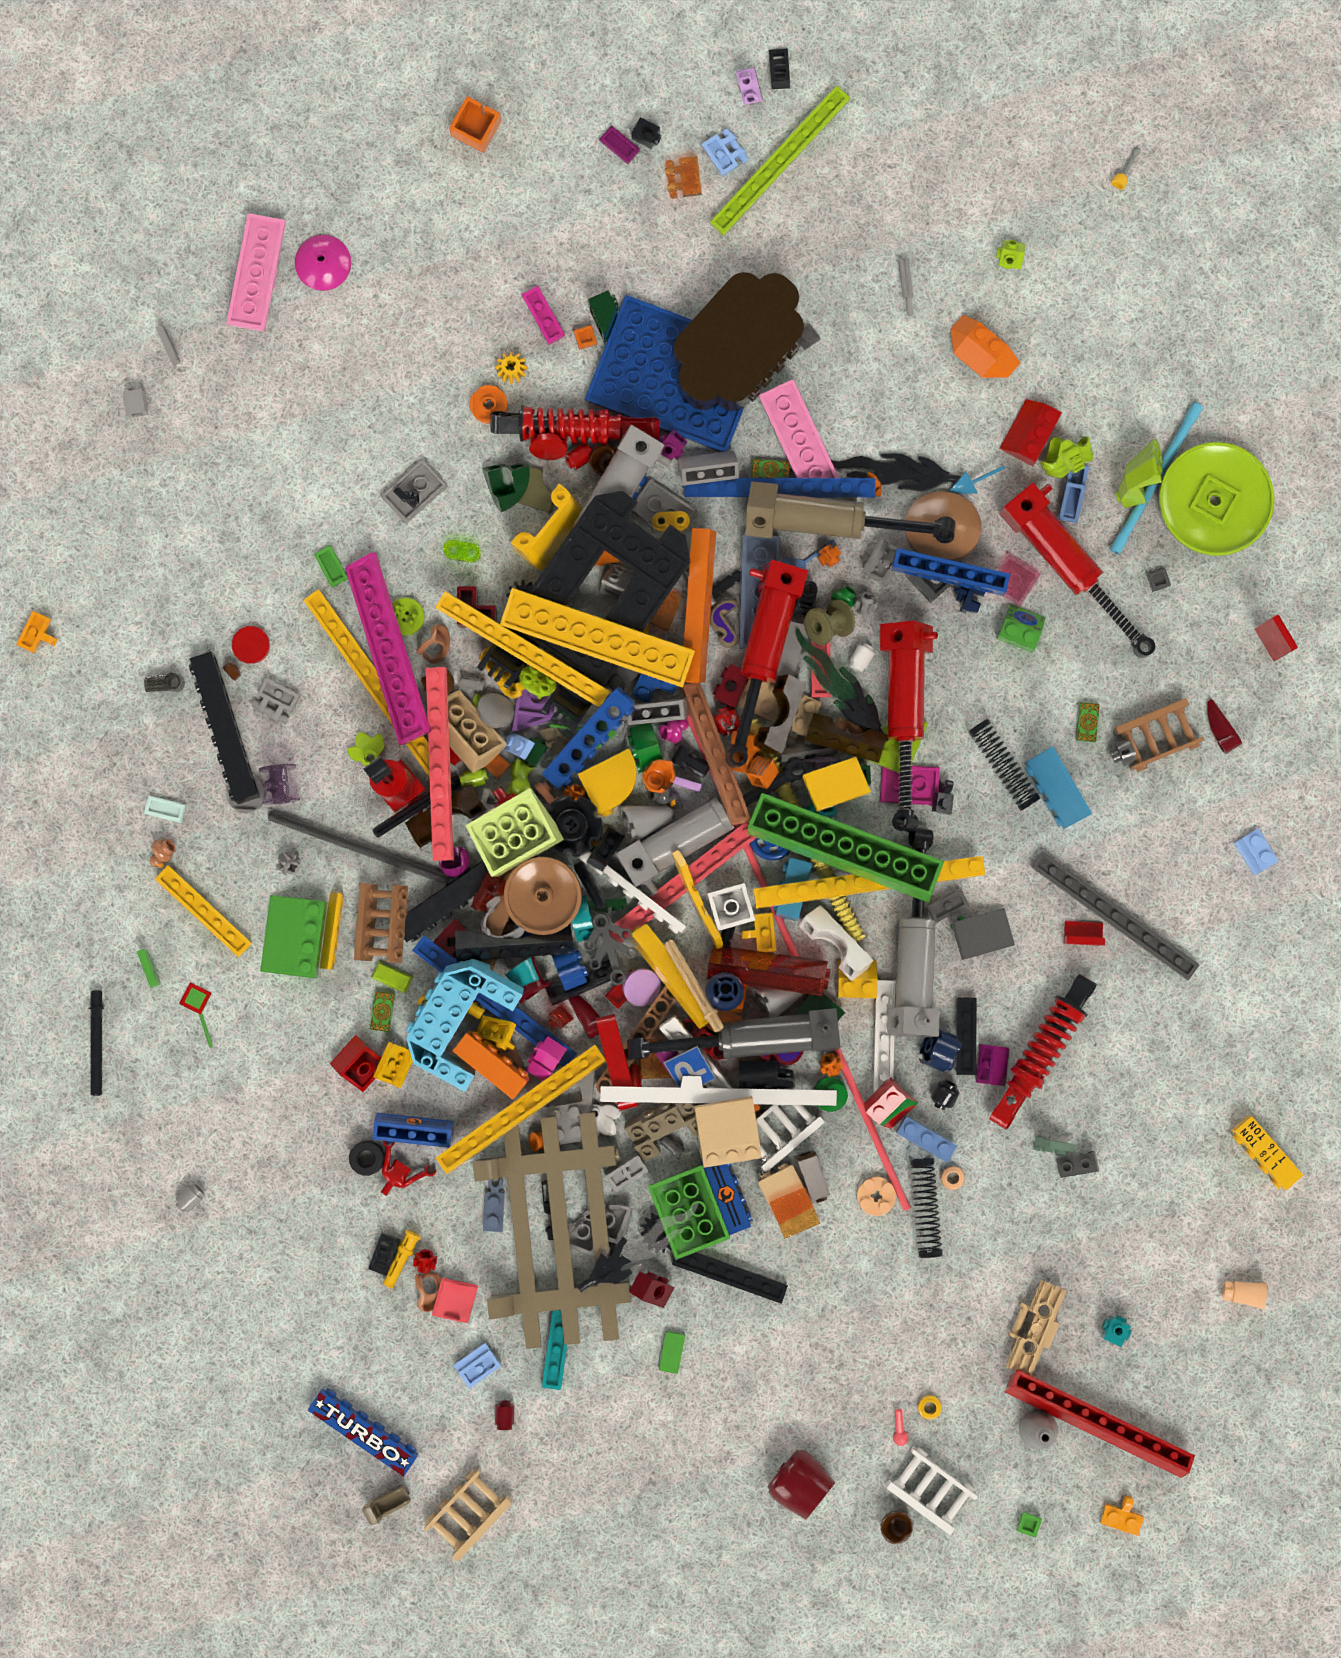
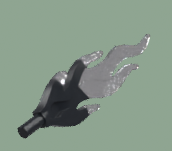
[577,1202,698,1293]

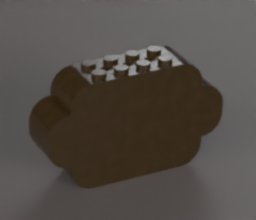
[674,272,804,411]

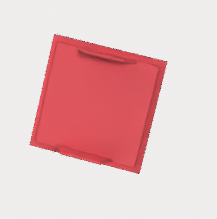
[432,1277,478,1323]

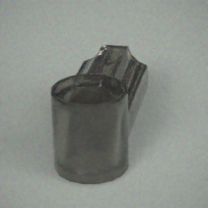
[144,673,185,693]

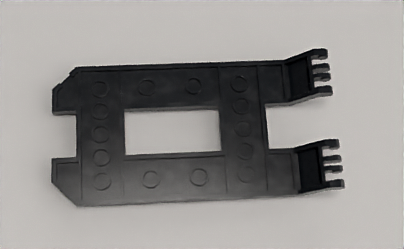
[477,491,691,734]

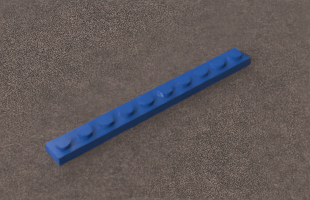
[684,478,875,498]
[412,935,577,1067]

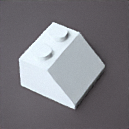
[708,883,755,931]

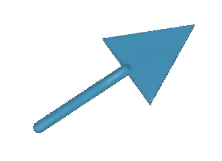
[948,466,1005,494]

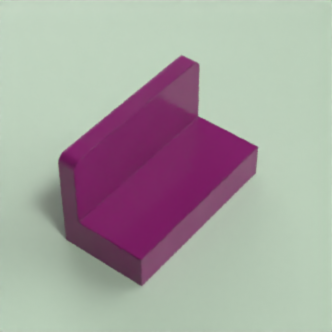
[976,1044,1009,1086]

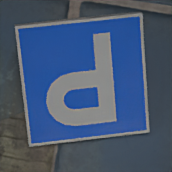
[664,1045,717,1088]

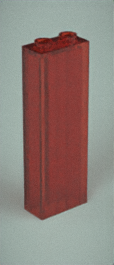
[707,945,831,996]

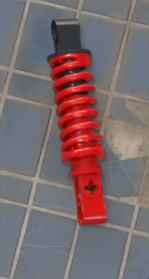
[490,405,660,445]
[989,974,1097,1130]

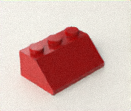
[999,399,1062,467]

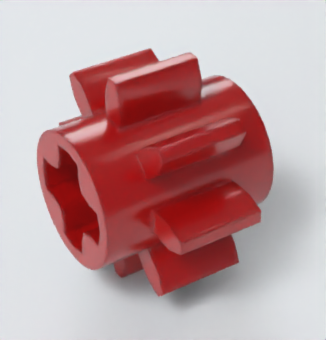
[413,1249,437,1274]

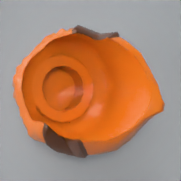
[642,760,675,793]

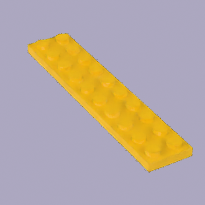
[500,588,695,687]

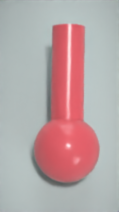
[893,1409,908,1446]

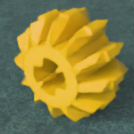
[495,351,528,384]

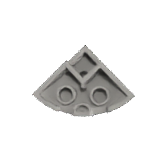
[568,1205,633,1260]

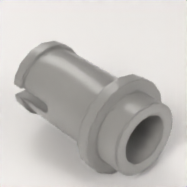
[460,675,486,692]

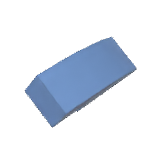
[1059,465,1089,523]

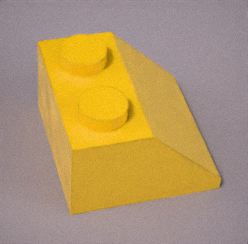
[837,959,878,999]

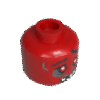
[713,706,740,736]

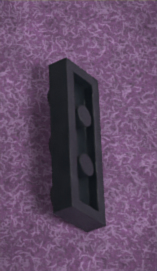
[586,826,625,872]

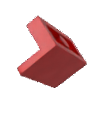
[1064,921,1105,946]

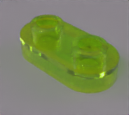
[443,540,481,563]

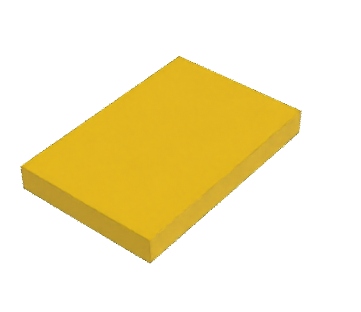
[802,757,871,811]

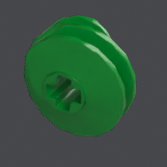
[813,1077,848,1112]

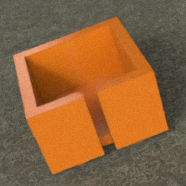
[449,96,502,153]

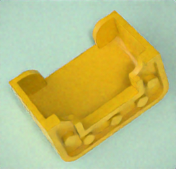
[511,484,583,571]

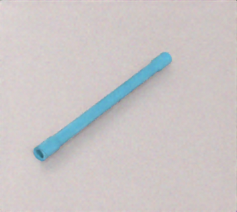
[1110,402,1203,555]

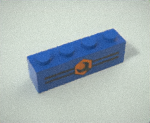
[372,1112,454,1148]
[701,1161,753,1235]

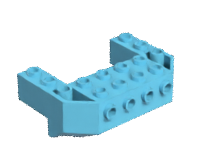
[405,959,524,1092]

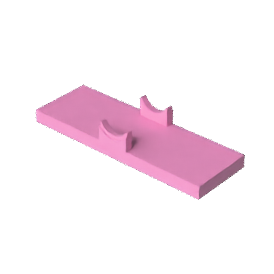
[227,213,286,332]
[758,379,839,478]

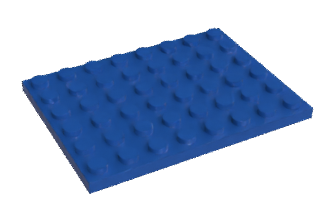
[585,295,745,452]

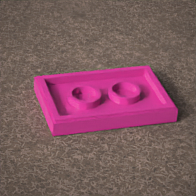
[880,766,940,805]

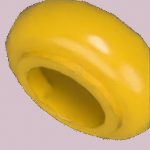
[918,1395,942,1420]

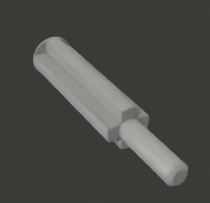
[898,258,913,316]

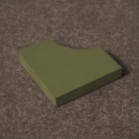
[518,467,553,513]

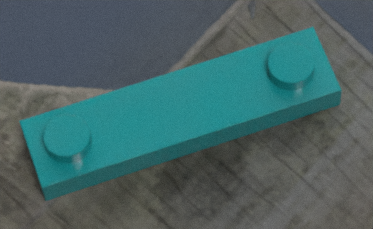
[542,1310,567,1390]

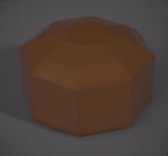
[223,662,241,681]

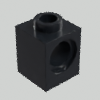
[631,117,662,150]

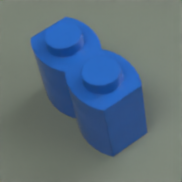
[552,947,588,991]

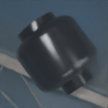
[931,1080,960,1110]

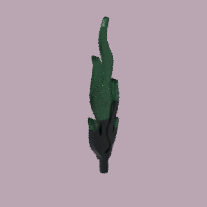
[796,628,889,742]

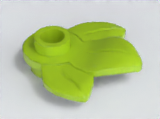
[347,732,385,766]

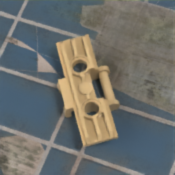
[1005,1280,1067,1376]

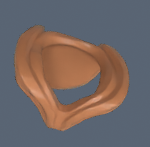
[416,624,450,664]
[415,1272,441,1312]

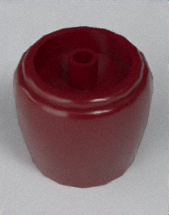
[767,1450,836,1520]

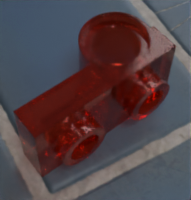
[470,873,506,912]
[548,1004,574,1031]

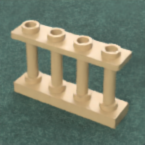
[424,1468,513,1562]

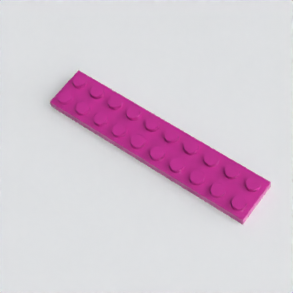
[345,552,431,745]

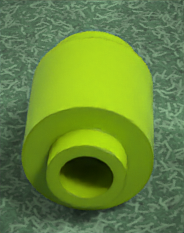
[459,768,489,788]

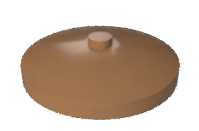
[905,491,981,562]
[504,857,582,935]

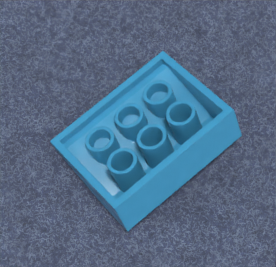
[1025,746,1092,829]

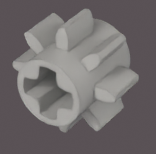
[854,592,878,616]
[276,851,301,875]

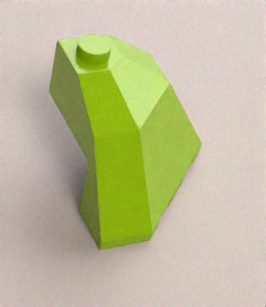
[1116,438,1163,508]

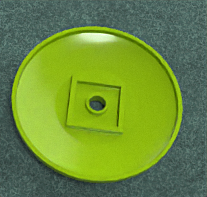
[1159,442,1275,556]

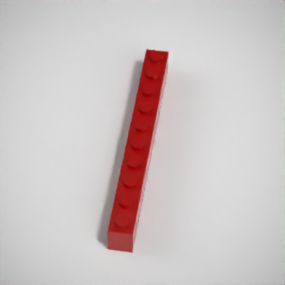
[1005,1369,1195,1478]

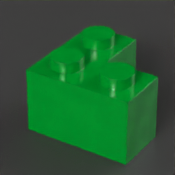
[627,723,663,773]

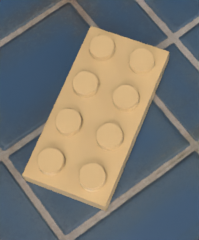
[737,679,822,737]

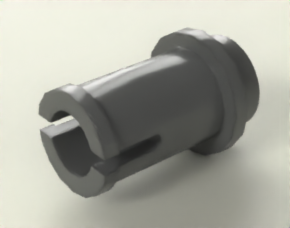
[659,1135,685,1158]

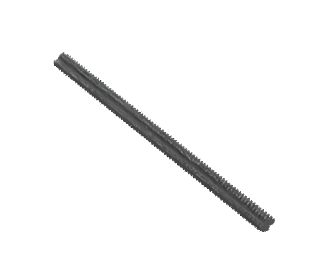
[268,810,450,885]

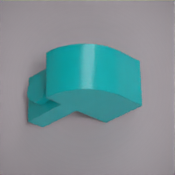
[572,895,594,942]

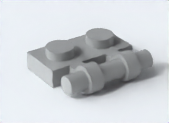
[252,678,301,724]

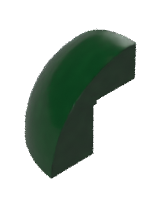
[482,463,530,512]

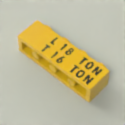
[1231,1116,1304,1191]

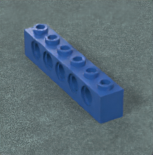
[891,548,1010,596]
[542,687,636,789]

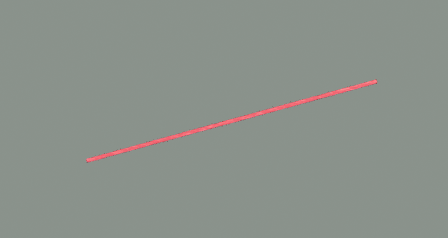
[686,711,911,1211]

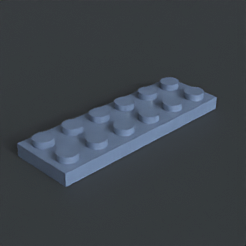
[738,534,780,649]

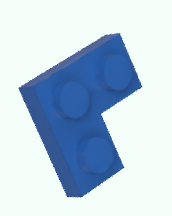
[632,673,677,702]

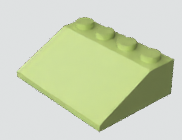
[465,788,564,877]

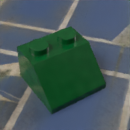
[588,290,619,343]

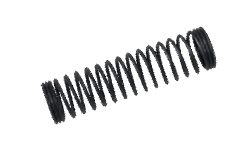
[968,719,1041,811]
[910,1158,943,1258]

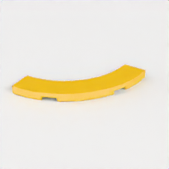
[672,850,723,949]

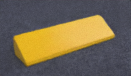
[320,892,344,970]

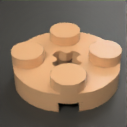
[857,1176,896,1216]

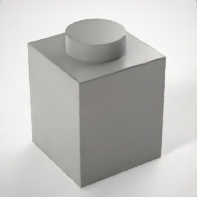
[123,387,149,418]

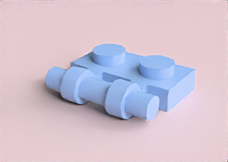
[702,128,749,177]

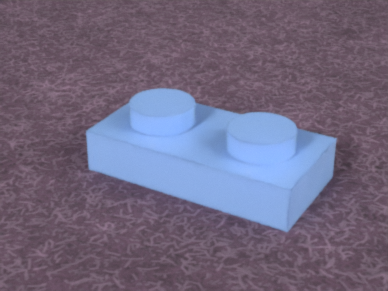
[504,731,535,760]

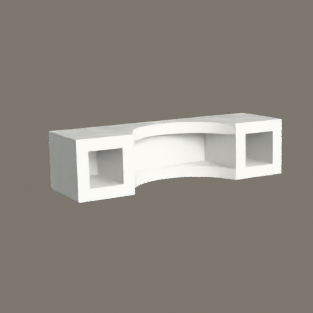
[799,905,873,981]

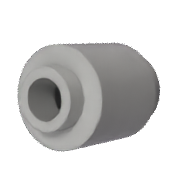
[176,1183,205,1212]

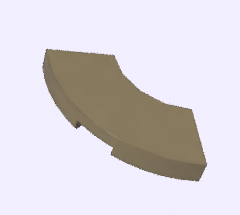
[539,727,582,758]

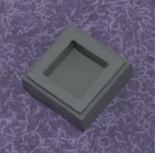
[1146,568,1171,592]

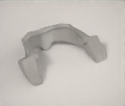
[480,896,524,939]

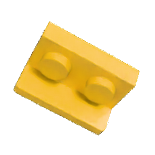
[476,1016,516,1051]

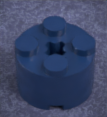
[919,1029,962,1072]

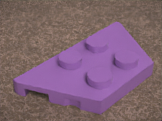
[512,664,558,732]

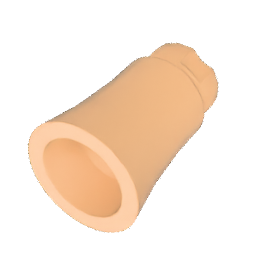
[1222,1281,1267,1310]

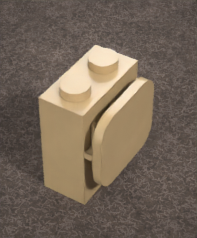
[757,1162,813,1224]

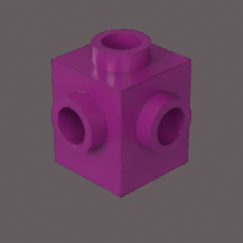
[658,429,688,461]

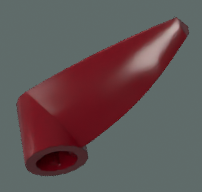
[1207,699,1242,754]
[568,995,600,1039]

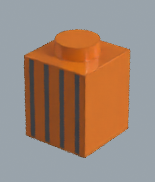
[746,756,779,789]

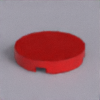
[529,433,568,460]
[232,626,270,664]

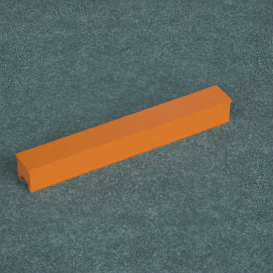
[684,528,717,683]

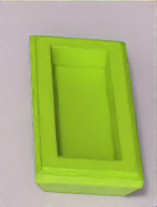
[371,961,414,994]

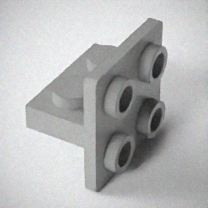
[599,564,636,600]

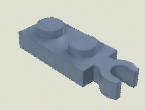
[483,1179,505,1232]

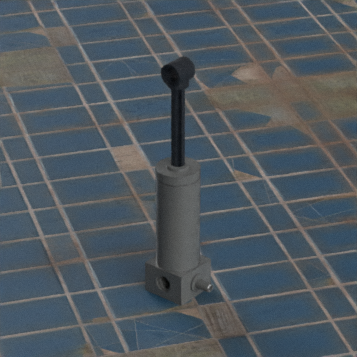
[627,1008,841,1060]

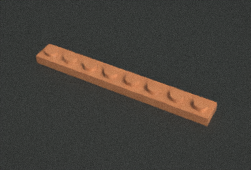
[680,683,751,826]

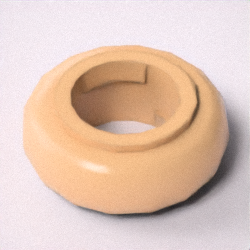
[941,1166,965,1190]

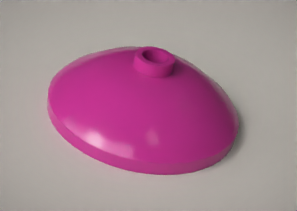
[295,235,351,291]

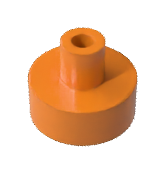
[529,1131,544,1152]

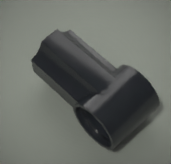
[671,745,710,778]

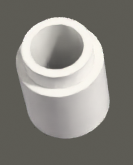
[849,643,875,673]

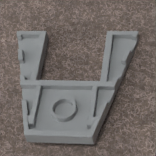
[525,1070,595,1145]

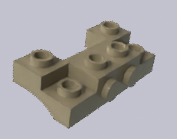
[625,1103,700,1162]

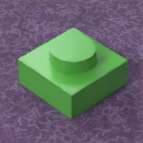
[1016,1511,1042,1538]

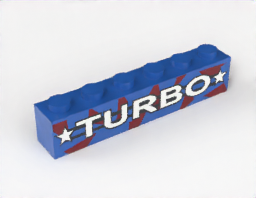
[307,1388,419,1477]

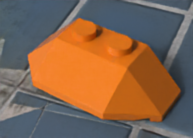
[950,315,1020,378]

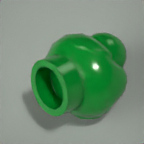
[831,585,856,608]

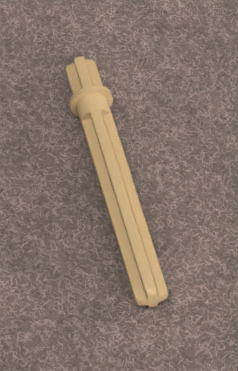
[664,940,724,1032]

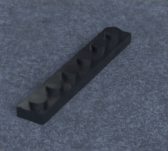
[672,1252,788,1304]

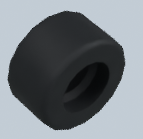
[349,1140,385,1176]

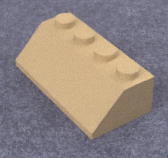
[426,690,507,773]

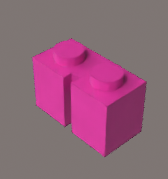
[526,1037,567,1081]

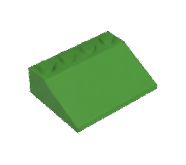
[260,895,328,979]
[648,1164,730,1260]

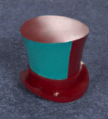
[505,956,552,1003]

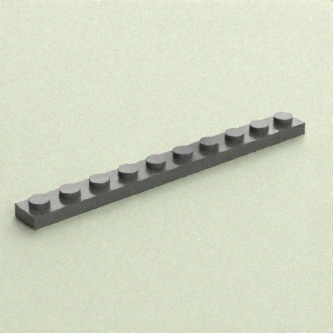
[1031,852,1199,981]

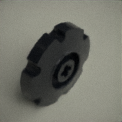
[548,795,603,858]

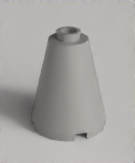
[620,805,675,844]
[751,976,807,1018]
[1019,1410,1058,1450]

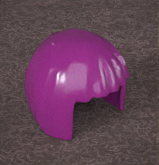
[439,847,470,877]

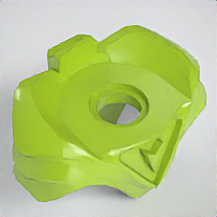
[1039,436,1093,478]

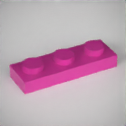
[521,286,565,345]

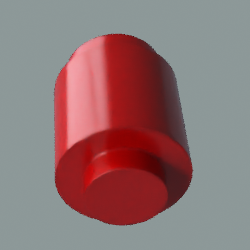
[565,444,592,470]

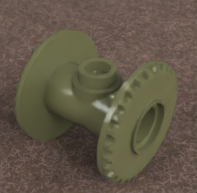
[804,600,855,645]

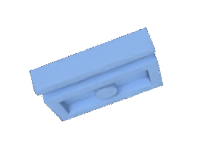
[1234,828,1279,876]
[453,1342,501,1389]

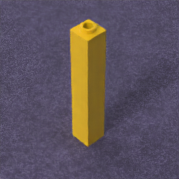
[631,924,709,1029]

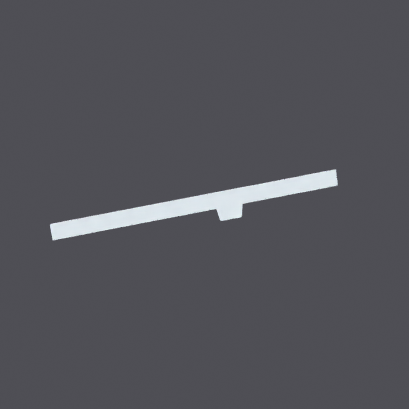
[600,1076,837,1106]

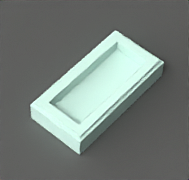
[144,795,187,823]

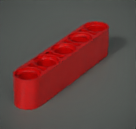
[596,1014,638,1111]

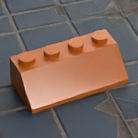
[453,1031,530,1100]

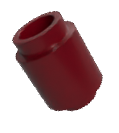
[495,1400,515,1430]

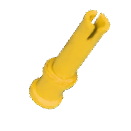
[382,1229,421,1289]

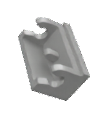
[604,1150,648,1192]

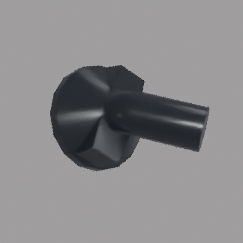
[393,487,419,508]

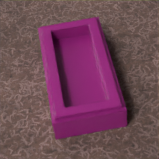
[599,125,640,165]

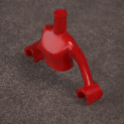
[381,1141,436,1196]

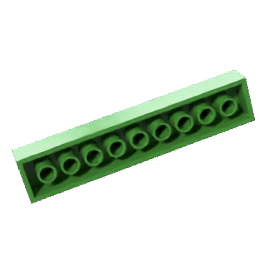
[747,793,944,903]

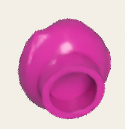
[659,719,689,743]

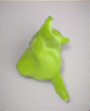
[506,759,535,796]

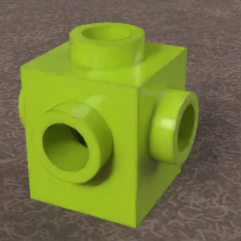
[996,240,1025,269]

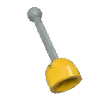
[1111,147,1141,190]

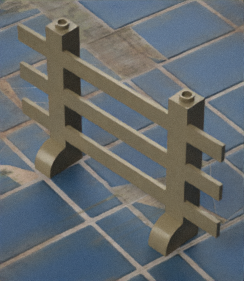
[473,1112,635,1349]

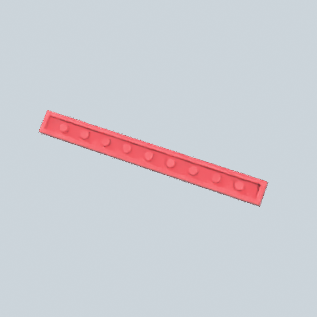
[426,667,454,861]
[609,817,756,943]

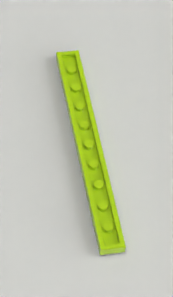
[710,85,850,236]

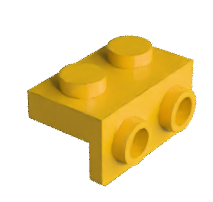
[373,1042,413,1088]

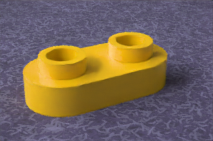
[652,511,690,532]

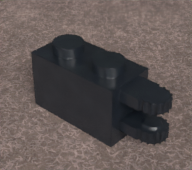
[739,1060,794,1089]

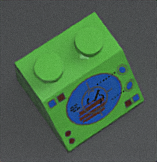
[997,604,1046,653]

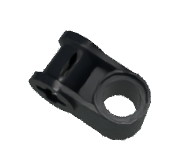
[793,580,818,615]

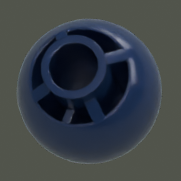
[705,972,744,1011]

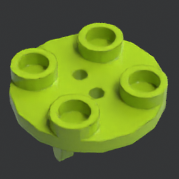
[392,598,425,636]
[519,666,556,699]

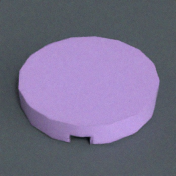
[622,968,661,1006]

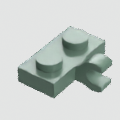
[1033,1136,1075,1155]

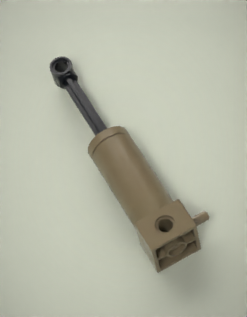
[745,482,956,543]

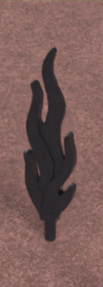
[831,453,961,492]

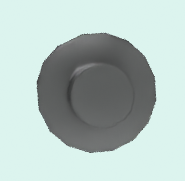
[1110,739,1137,767]

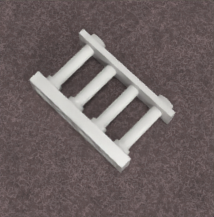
[756,1086,825,1172]
[885,1447,978,1535]

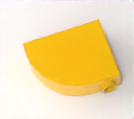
[578,749,637,818]

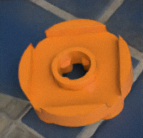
[470,385,508,424]

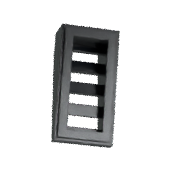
[769,48,790,89]
[368,1232,400,1276]

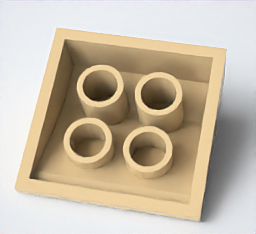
[694,1096,761,1168]

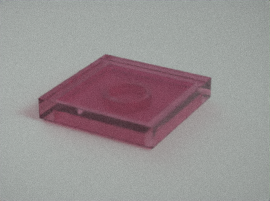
[998,554,1041,607]

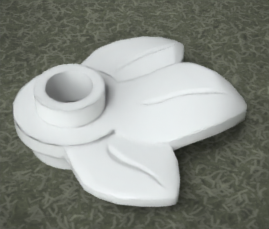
[592,1104,621,1136]

